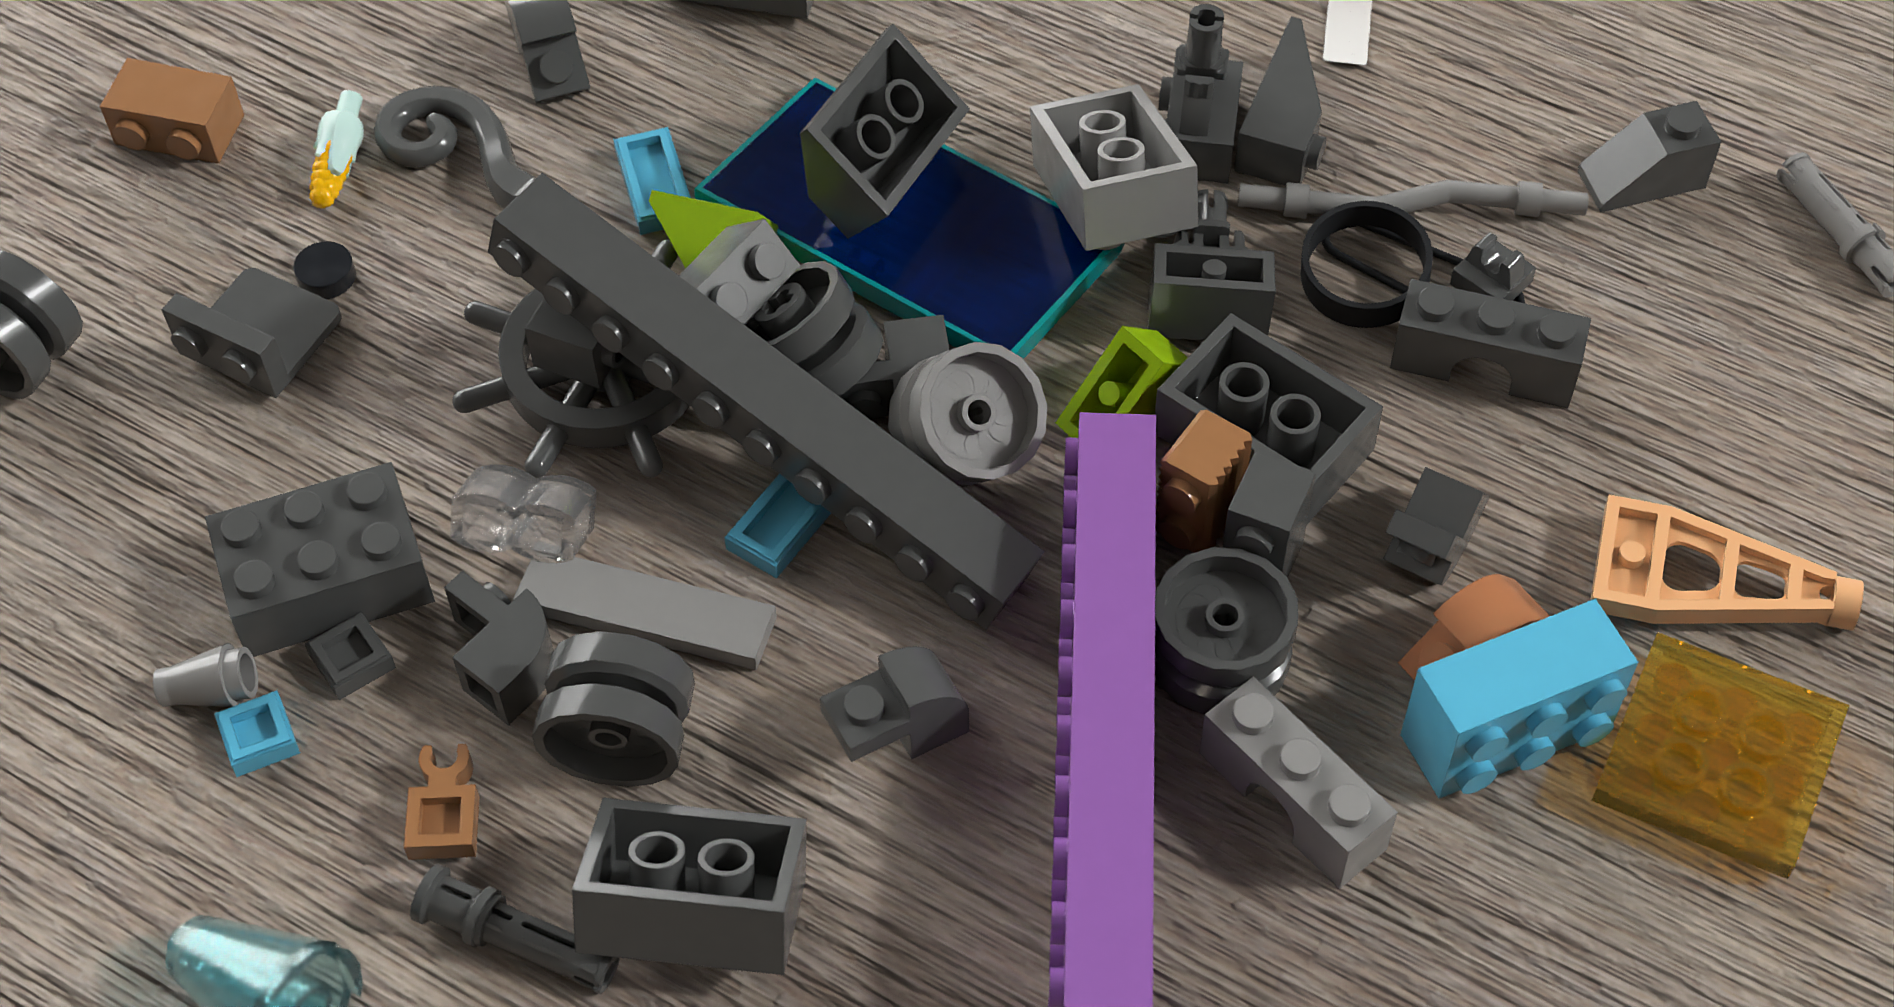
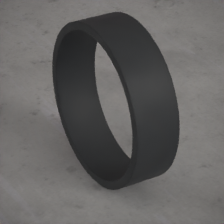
[1300,201,1433,328]

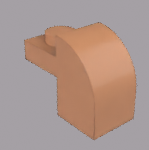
[1398,574,1550,681]

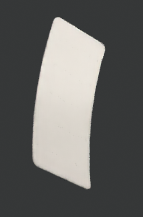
[1323,0,1372,65]

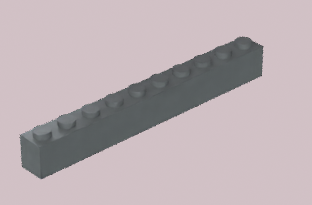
[488,173,1045,630]

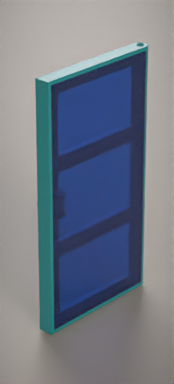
[694,78,1125,359]

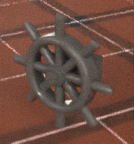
[452,240,690,478]

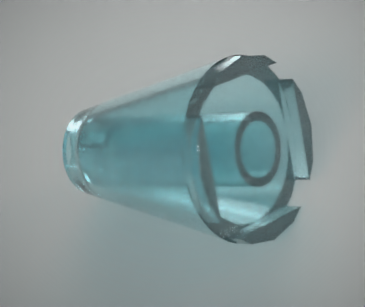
[165,915,363,1007]

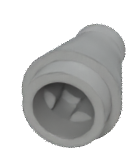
[153,643,258,707]

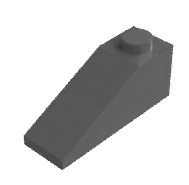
[1234,16,1327,186]

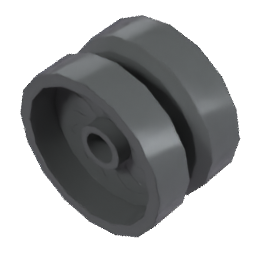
[0,249,83,399]
[745,261,884,396]
[1155,547,1298,715]
[532,631,695,787]

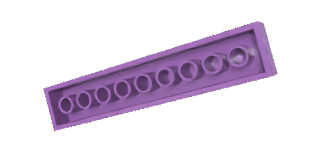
[1048,412,1156,1007]

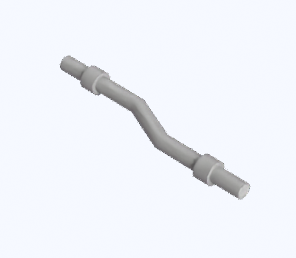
[1238,180,1589,219]

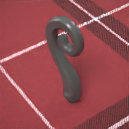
[374,85,537,209]

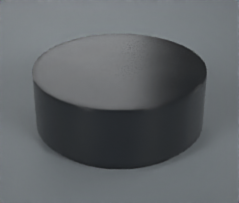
[293,241,356,299]

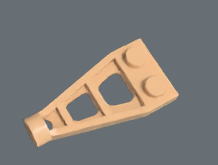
[1590,494,1864,631]

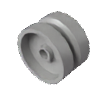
[888,342,1047,488]

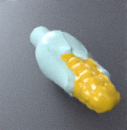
[309,90,364,209]

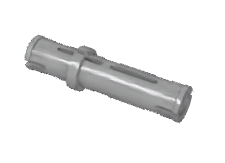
[1776,152,1894,298]

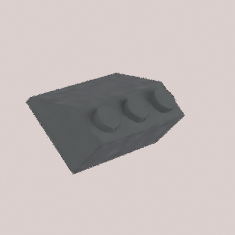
[800,24,970,239]

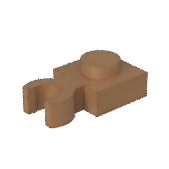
[404,744,480,860]

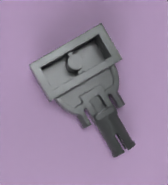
[1158,4,1244,184]
[1147,189,1276,340]

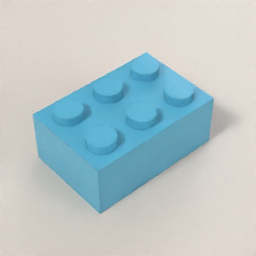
[1400,599,1638,799]

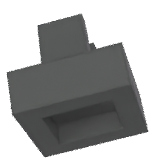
[1450,233,1536,301]

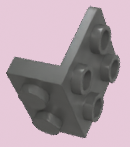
[161,268,342,398]

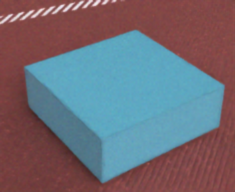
[214,690,300,777]

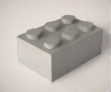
[1030,84,1198,251]

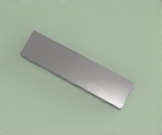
[513,547,777,670]

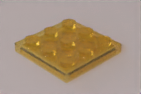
[1591,632,1849,879]

